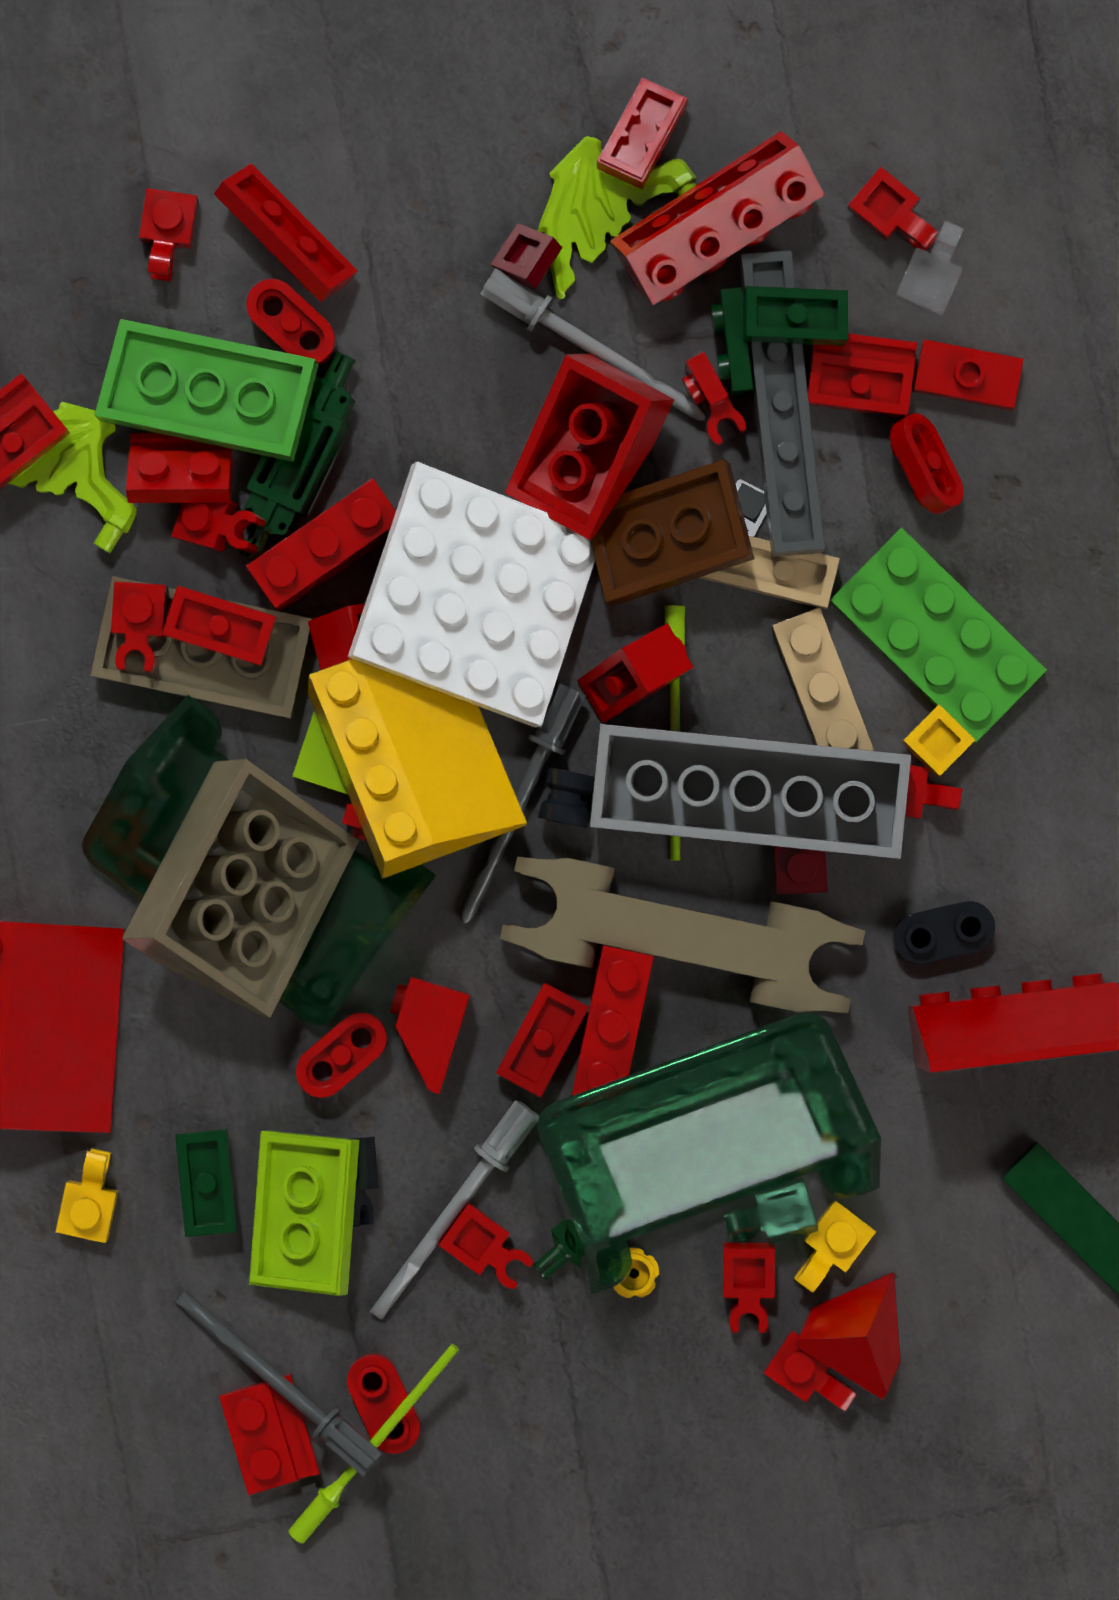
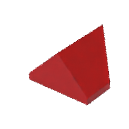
[795,1272,901,1400]

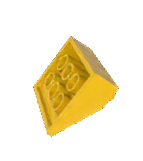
[308,659,527,879]

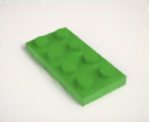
[95,319,319,462]
[829,527,1047,744]

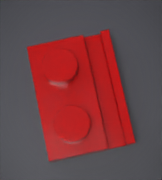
[807,333,918,418]
[0,373,70,489]
[126,433,234,503]
[219,1373,321,1495]

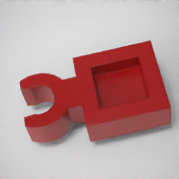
[171,501,266,553]
[111,581,168,673]
[438,1202,534,1289]
[723,1242,775,1333]

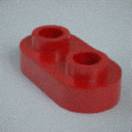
[246,279,336,366]
[890,413,964,514]
[296,1012,387,1098]
[347,1353,421,1454]

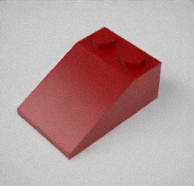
[504,354,675,540]

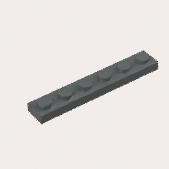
[739,250,825,557]

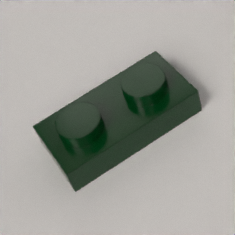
[743,286,848,346]
[711,287,753,399]
[175,1128,238,1237]

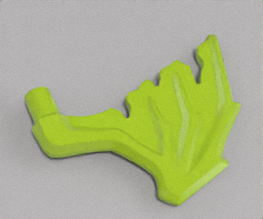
[538,136,697,300]
[8,402,137,554]

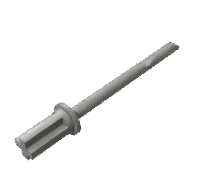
[480,268,707,420]
[370,1100,540,1320]

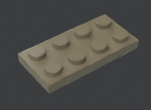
[90,576,312,720]

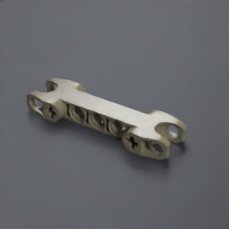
[500,857,865,1013]

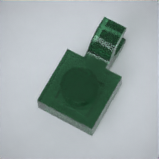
[724,1178,818,1245]

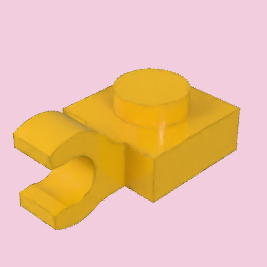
[56,1148,119,1243]
[793,1200,876,1293]

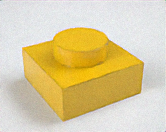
[901,705,975,778]

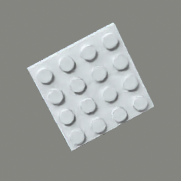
[348,462,595,728]

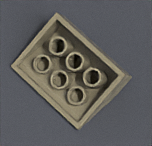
[122,759,359,1018]

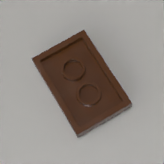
[591,459,755,606]

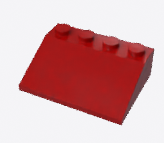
[0,921,125,1133]
[908,973,1119,1073]

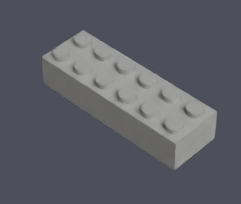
[590,724,911,859]

